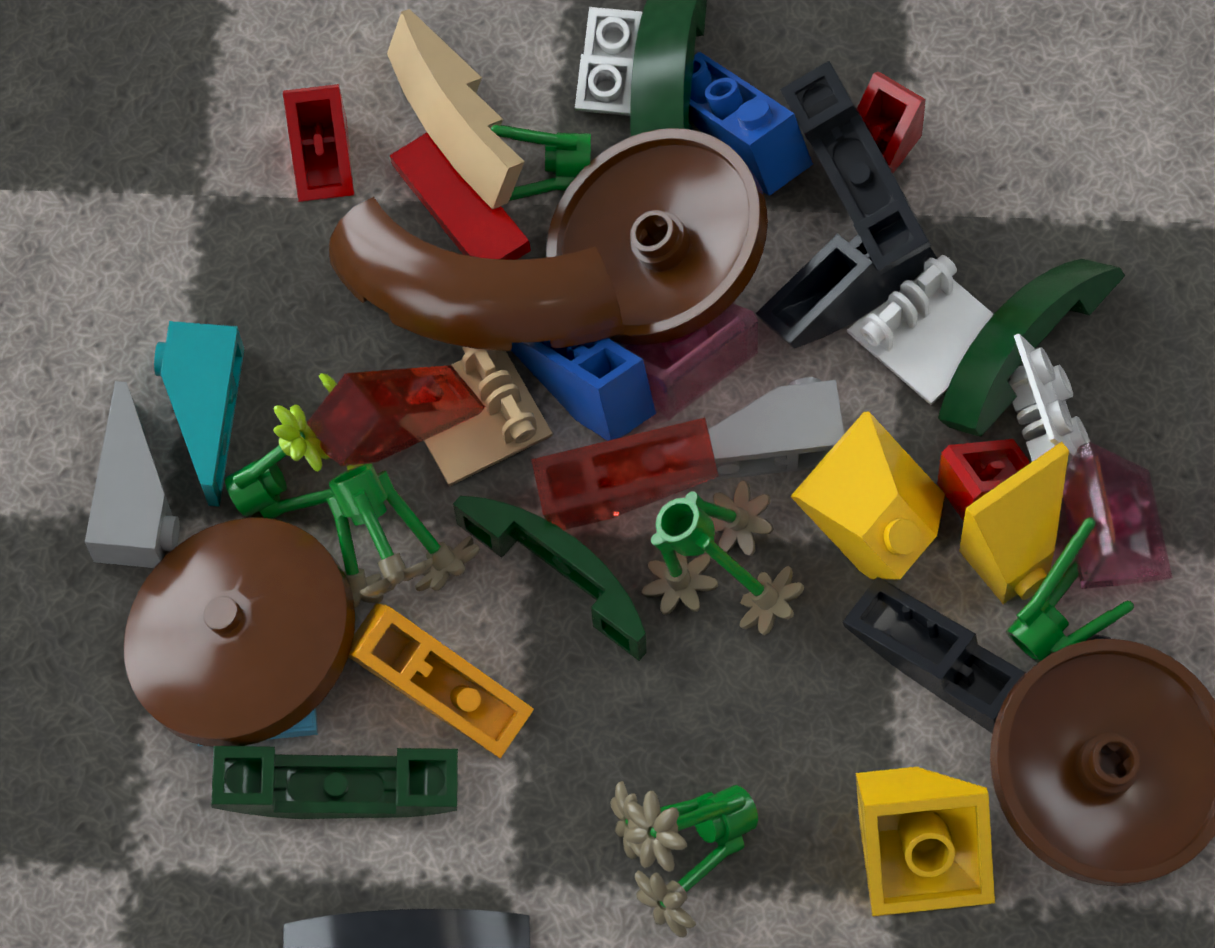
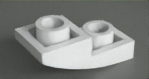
[575,7,643,116]

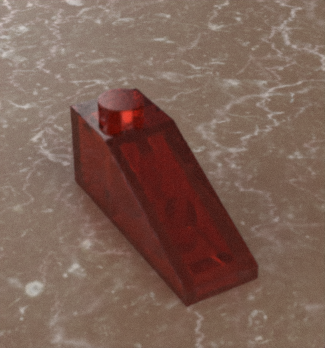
[307,365,486,466]
[531,417,719,530]

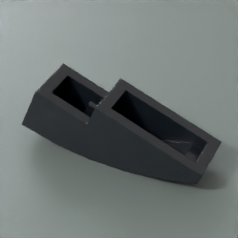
[755,233,938,349]

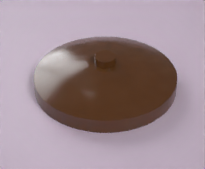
[546,128,768,345]
[124,518,355,747]
[990,639,1215,886]

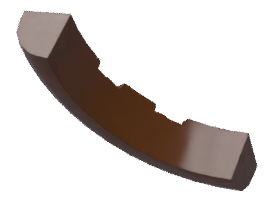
[329,197,624,351]

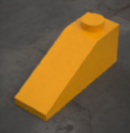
[348,603,534,759]

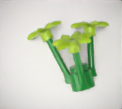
[225,373,368,519]

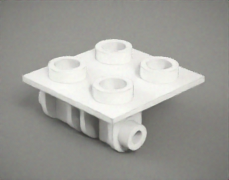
[847,255,994,405]
[1009,334,1091,471]

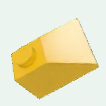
[790,411,945,579]
[959,441,1069,604]
[856,767,995,916]

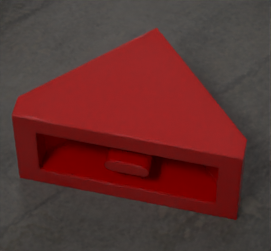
[857,71,926,173]
[283,84,354,202]
[937,439,1031,521]

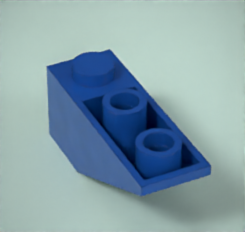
[689,52,813,196]

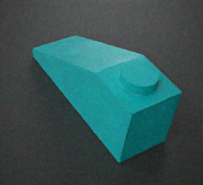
[154,321,244,507]

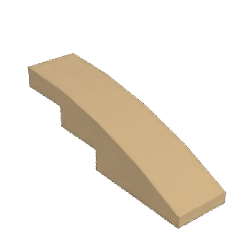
[387,9,525,210]

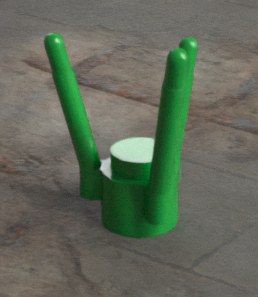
[491,125,591,201]
[1006,517,1134,663]

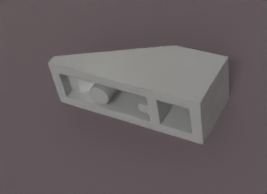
[668,377,844,486]
[85,381,180,568]

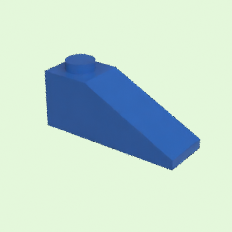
[511,338,656,443]

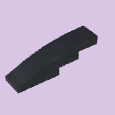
[843,576,1026,734]

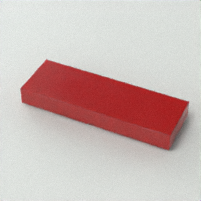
[390,133,531,260]

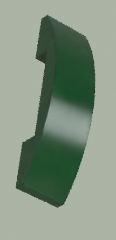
[630,0,707,137]
[938,259,1125,437]
[453,495,647,661]
[211,746,458,819]

